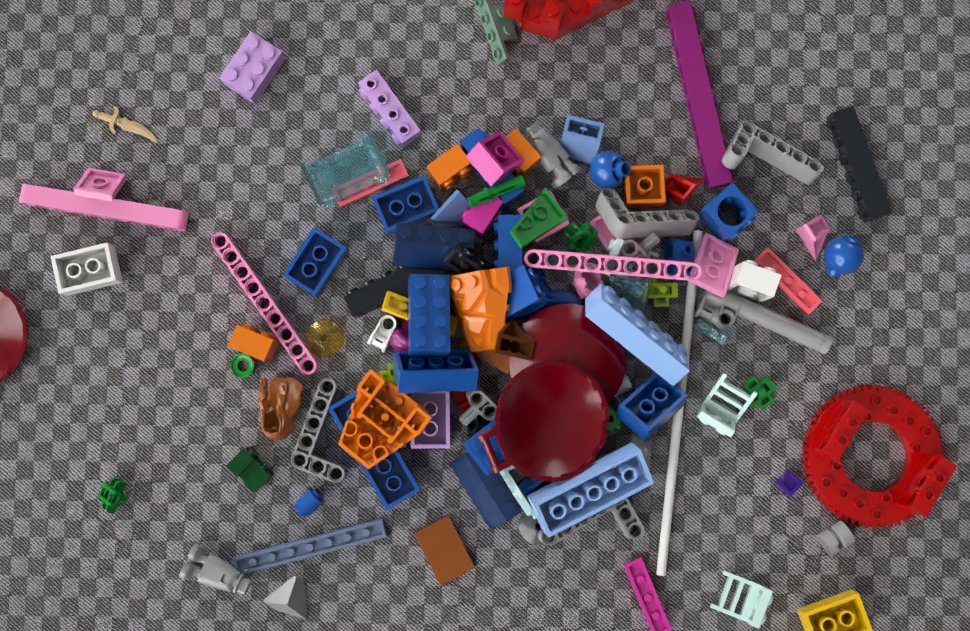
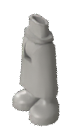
[526,122,581,189]
[179,543,251,595]

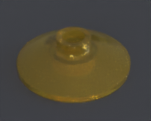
[306,319,344,357]

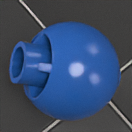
[590,151,631,189]
[824,235,864,278]

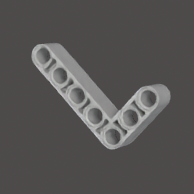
[722,121,824,185]
[595,187,699,239]
[291,378,347,483]
[538,498,645,545]

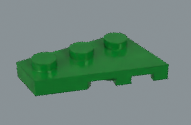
[509,187,568,248]

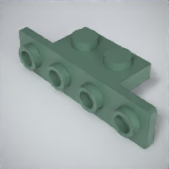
[474,0,518,65]

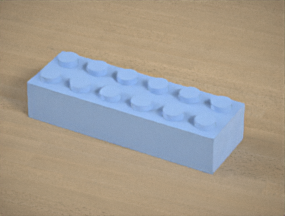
[585,283,690,386]
[527,442,654,538]

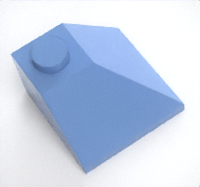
[431,190,471,226]

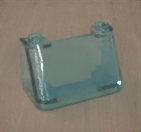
[300,131,391,209]

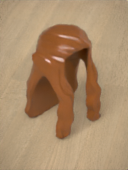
[258,377,304,440]

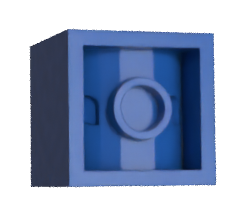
[697,183,759,241]
[506,264,555,319]

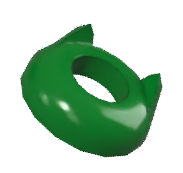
[230,353,255,378]

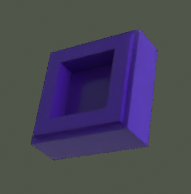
[775,469,803,497]

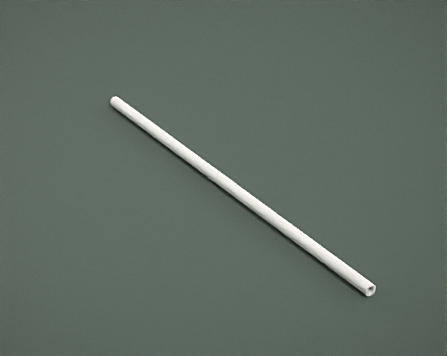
[656,230,703,576]

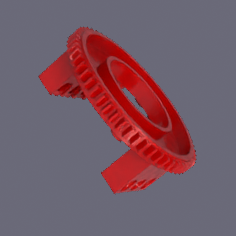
[800,385,957,529]

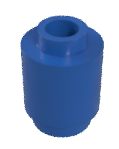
[294,489,323,517]

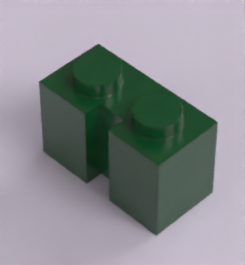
[226,448,274,493]

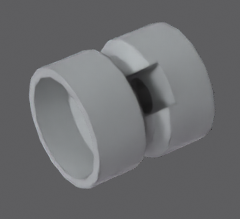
[817,520,855,556]

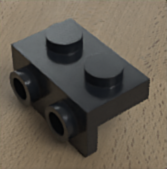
[444,243,489,274]

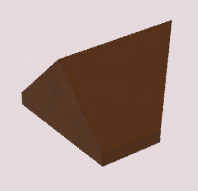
[494,317,535,360]

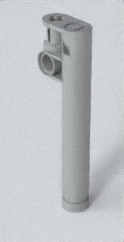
[694,289,833,355]

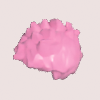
[572,262,604,300]

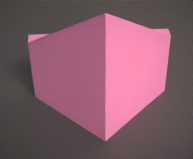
[796,215,831,261]

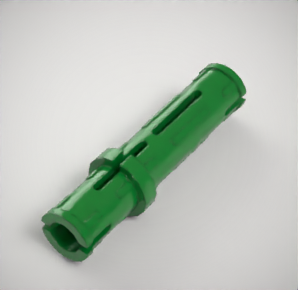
[467,174,526,208]

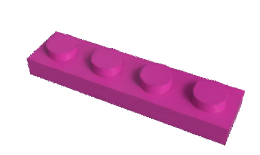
[623,556,672,631]

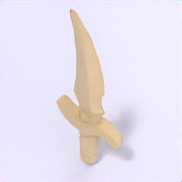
[93,106,158,143]

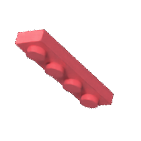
[332,159,409,208]
[753,247,822,315]

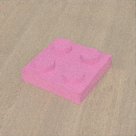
[74,168,126,201]

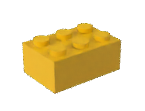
[797,589,873,631]

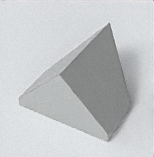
[263,576,307,620]

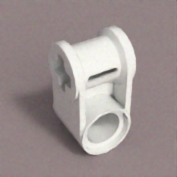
[367,315,398,353]

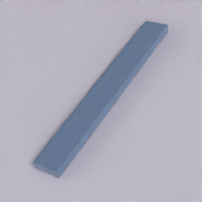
[232,518,388,574]

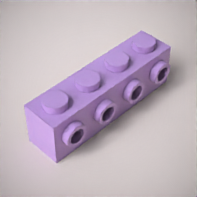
[358,70,421,148]

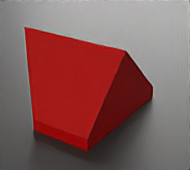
[664,173,704,206]

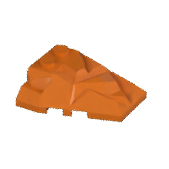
[450,267,512,352]
[338,369,433,469]

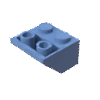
[560,115,605,165]

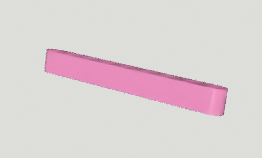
[19,184,189,232]
[211,232,319,375]
[525,249,702,281]

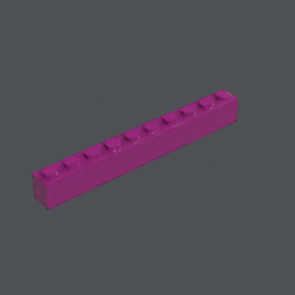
[665,0,734,191]

